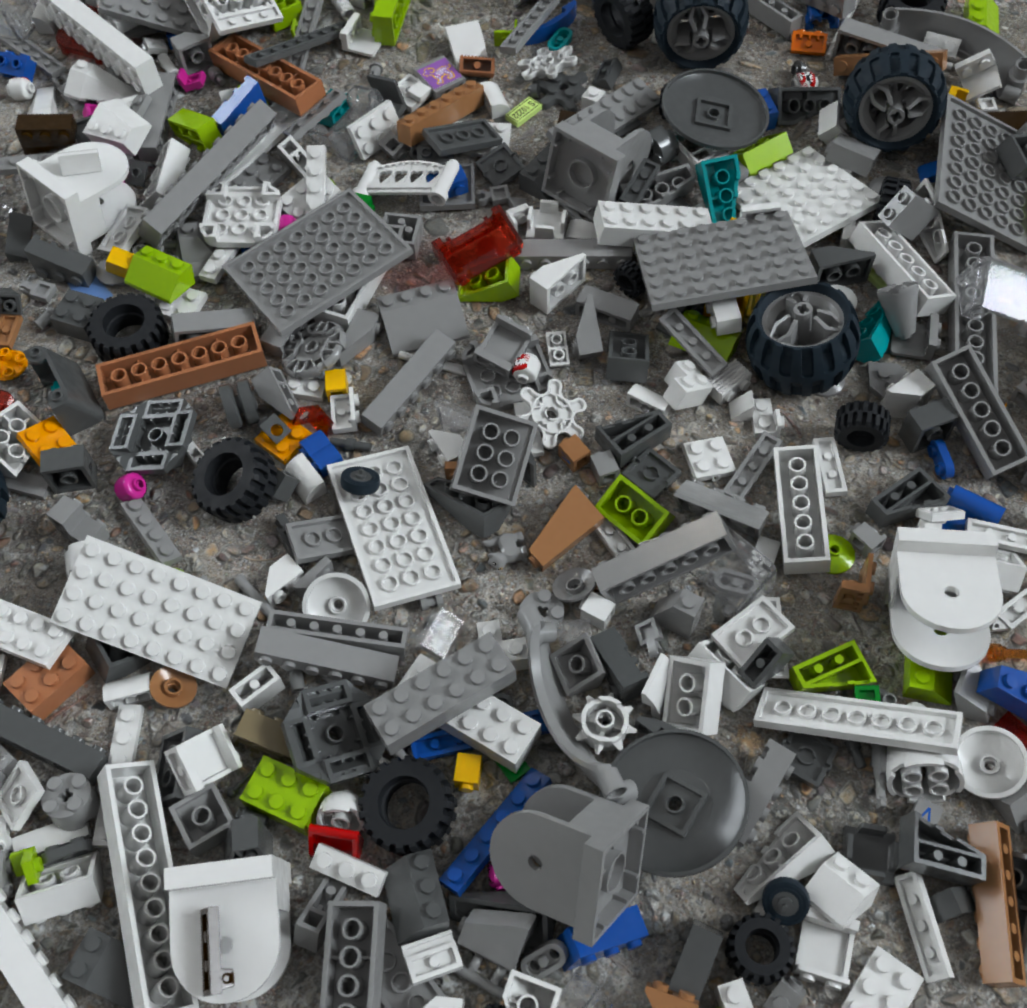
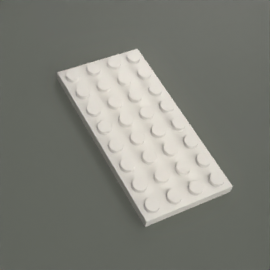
[327,445,461,611]
[50,535,263,689]

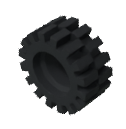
[613,260,646,298]

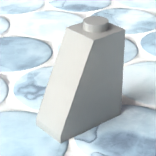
[648,588,705,640]
[457,908,537,970]

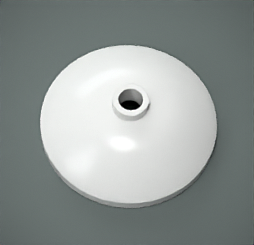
[302,572,371,622]
[958,726,1027,800]

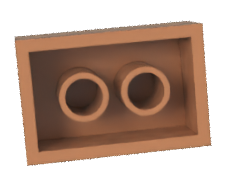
[2,645,95,720]

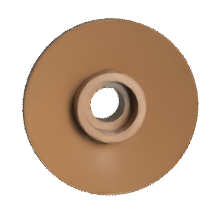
[149,666,197,709]

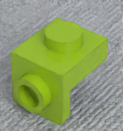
[9,846,44,886]

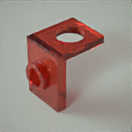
[292,405,334,437]

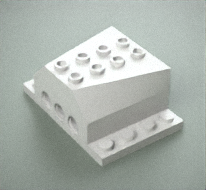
[184,0,284,43]

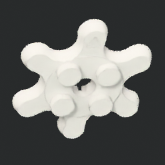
[517,45,578,81]
[519,379,587,449]

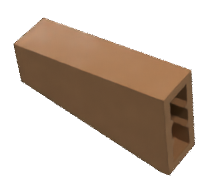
[528,485,604,572]

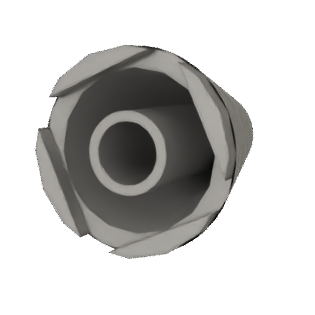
[876,281,919,340]

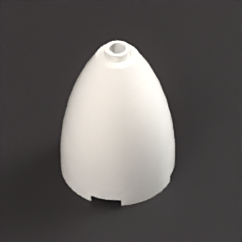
[886,702,965,804]

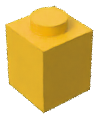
[106,246,134,278]
[325,369,348,402]
[453,752,483,793]

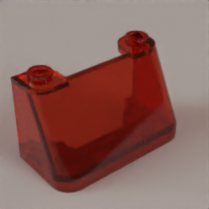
[431,204,523,286]

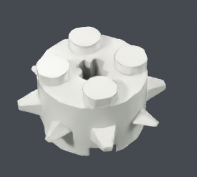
[572,693,637,755]

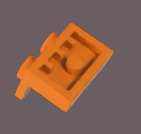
[790,29,828,56]

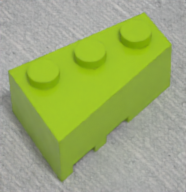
[167,108,222,152]
[789,640,877,693]

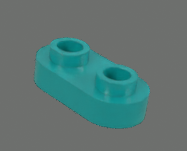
[547,27,573,51]

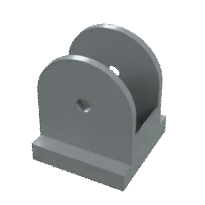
[541,108,652,220]
[490,784,650,947]

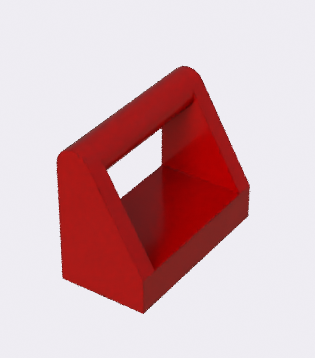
[308,823,364,859]

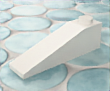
[64,59,142,103]
[913,178,949,264]

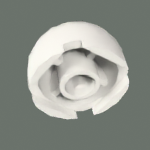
[316,790,365,831]

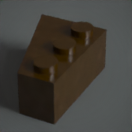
[15,114,78,155]

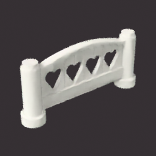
[353,159,459,206]

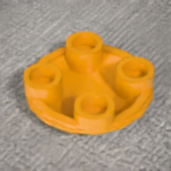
[0,347,28,381]

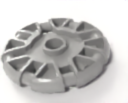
[281,321,347,379]

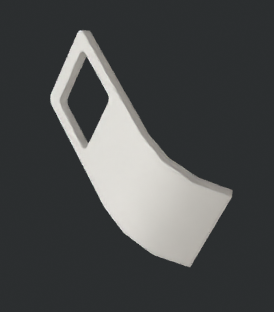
[564,219,597,239]

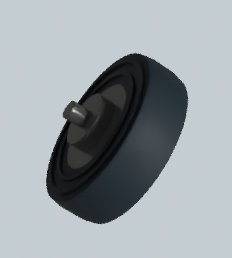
[340,466,380,495]
[762,877,810,926]

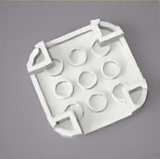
[199,181,283,248]

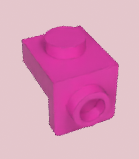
[177,68,206,92]

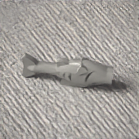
[870,744,887,813]

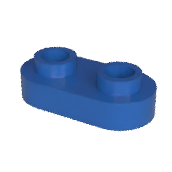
[927,439,955,479]

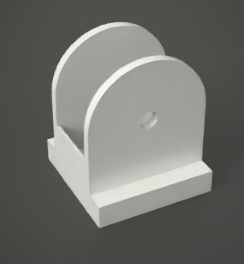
[16,142,137,256]
[883,527,1003,672]
[164,854,292,1004]

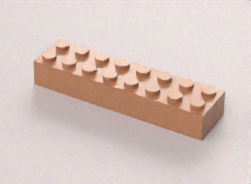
[208,33,326,117]
[95,321,268,410]

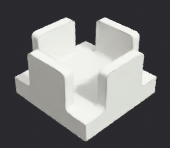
[526,199,568,239]

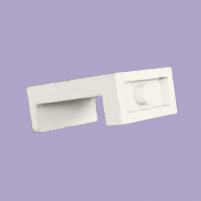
[164,723,242,797]
[792,906,860,991]

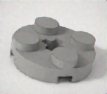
[520,589,564,630]

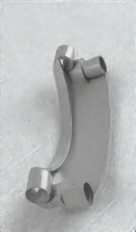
[878,7,1027,105]
[517,604,638,804]

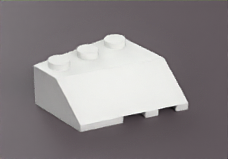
[83,98,152,156]
[0,400,41,479]

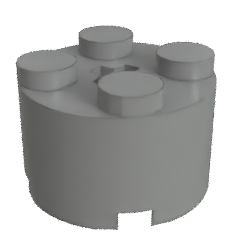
[41,773,100,831]

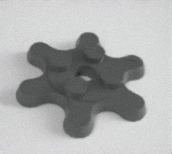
[533,71,588,112]

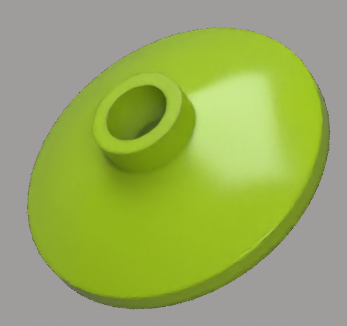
[826,534,855,574]

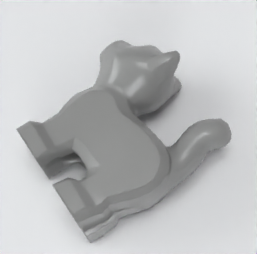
[483,532,527,571]

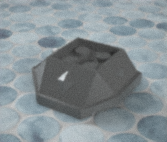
[109,398,198,475]
[281,679,386,786]

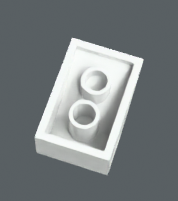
[529,253,586,315]

